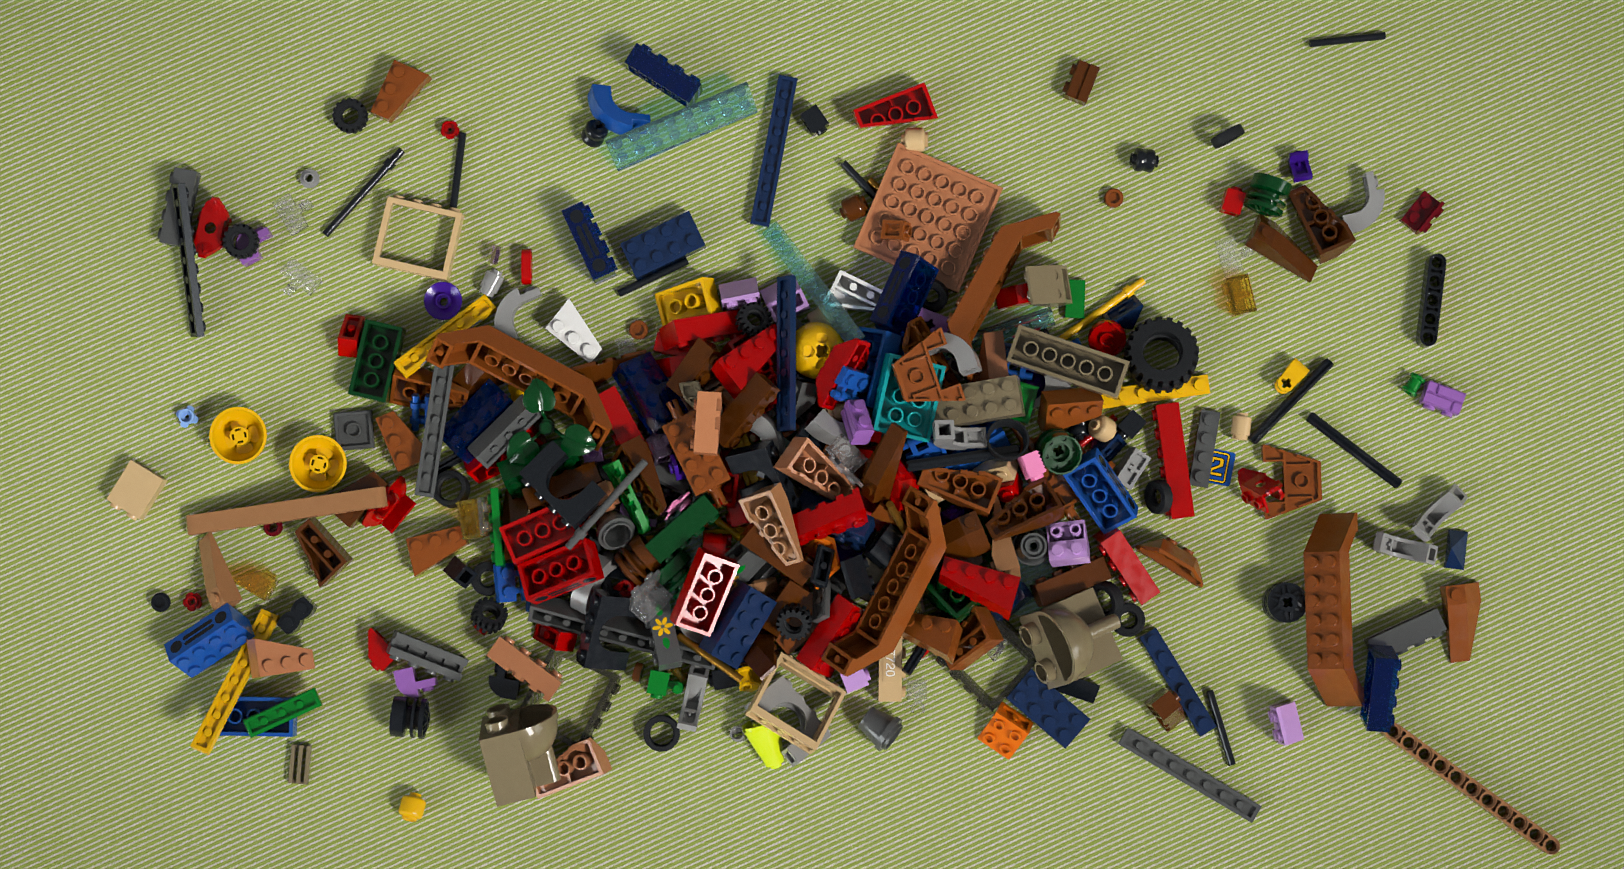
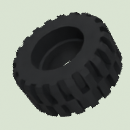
[1123,316,1199,394]

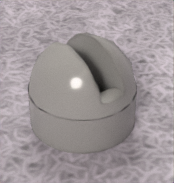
[730,726,745,742]

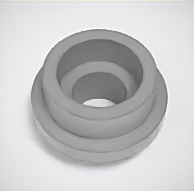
[300,169,320,188]

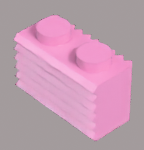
[1017,450,1047,482]

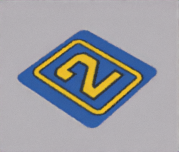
[1209,449,1236,486]

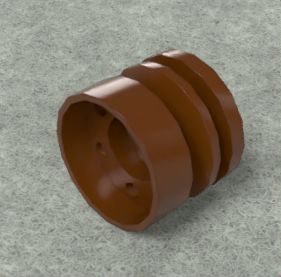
[614,534,665,586]

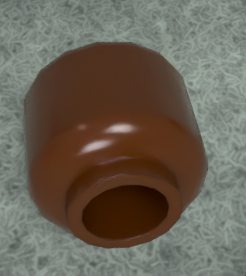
[839,194,869,222]

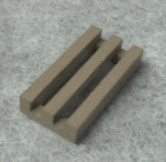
[288,744,312,785]

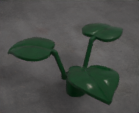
[507,378,597,464]

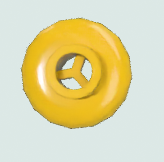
[398,792,426,822]

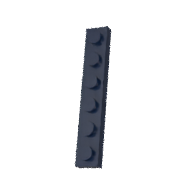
[1139,628,1217,737]

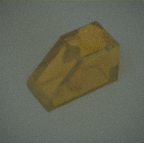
[233,570,280,601]

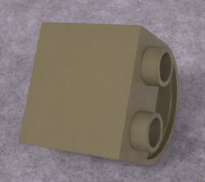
[1019,587,1123,689]
[479,704,561,807]

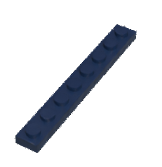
[750,75,798,228]
[777,275,796,432]

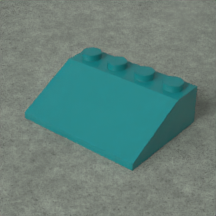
[871,353,946,443]

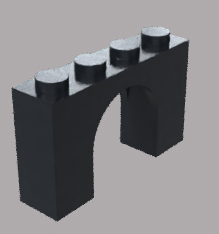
[519,440,608,530]
[725,440,801,515]
[576,589,644,671]

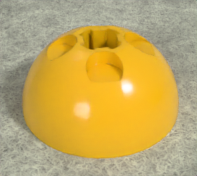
[796,322,844,379]
[209,407,267,464]
[289,435,347,492]

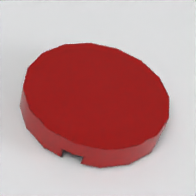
[1088,320,1126,356]

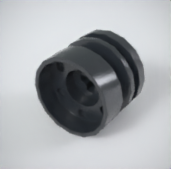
[1262,582,1305,623]
[389,696,430,739]

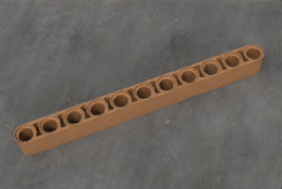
[186,487,388,535]
[1381,722,1560,855]

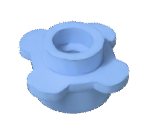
[176,406,199,428]

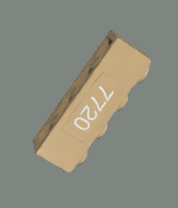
[878,636,906,702]

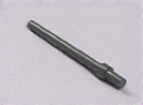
[565,458,649,550]

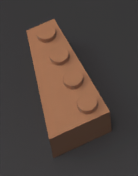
[773,437,856,501]
[486,635,564,702]

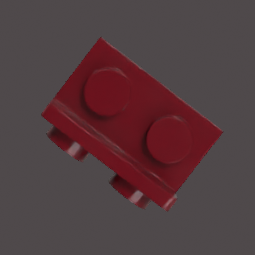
[1400,190,1445,235]

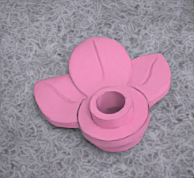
[665,491,692,521]

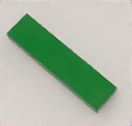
[243,688,323,738]

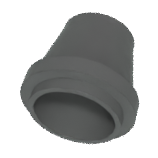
[595,508,635,550]
[1012,528,1049,566]
[858,707,903,751]

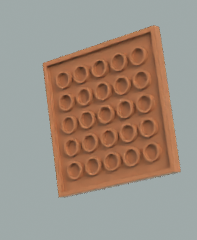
[853,142,1003,293]

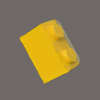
[655,277,722,327]

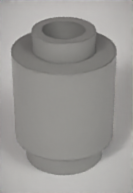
[479,268,504,298]

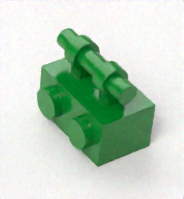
[646,669,684,699]

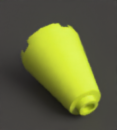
[742,713,784,769]

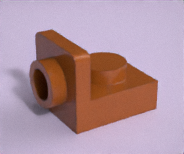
[881,220,912,242]

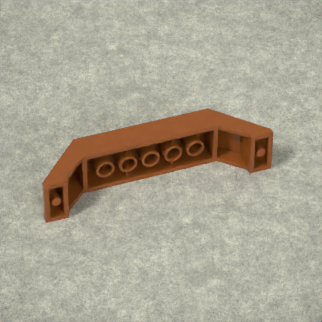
[946,212,1061,383]
[425,325,612,452]
[821,486,947,677]
[1303,513,1365,706]

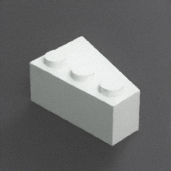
[823,270,891,313]
[545,299,604,363]

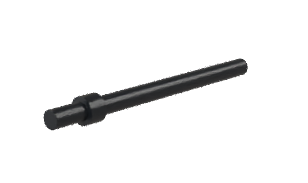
[323,148,405,237]

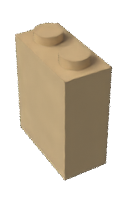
[106,460,168,521]

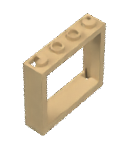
[372,194,465,282]
[745,652,846,754]

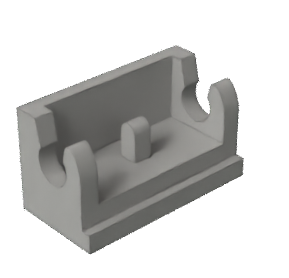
[1114,447,1151,490]

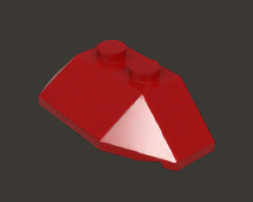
[816,338,871,410]
[857,446,919,511]

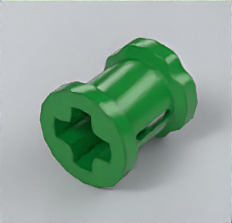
[1401,372,1426,398]

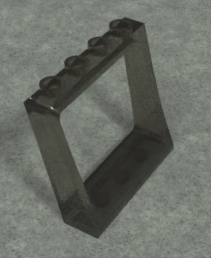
[935,605,1037,712]
[520,649,622,746]

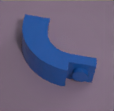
[588,84,651,136]

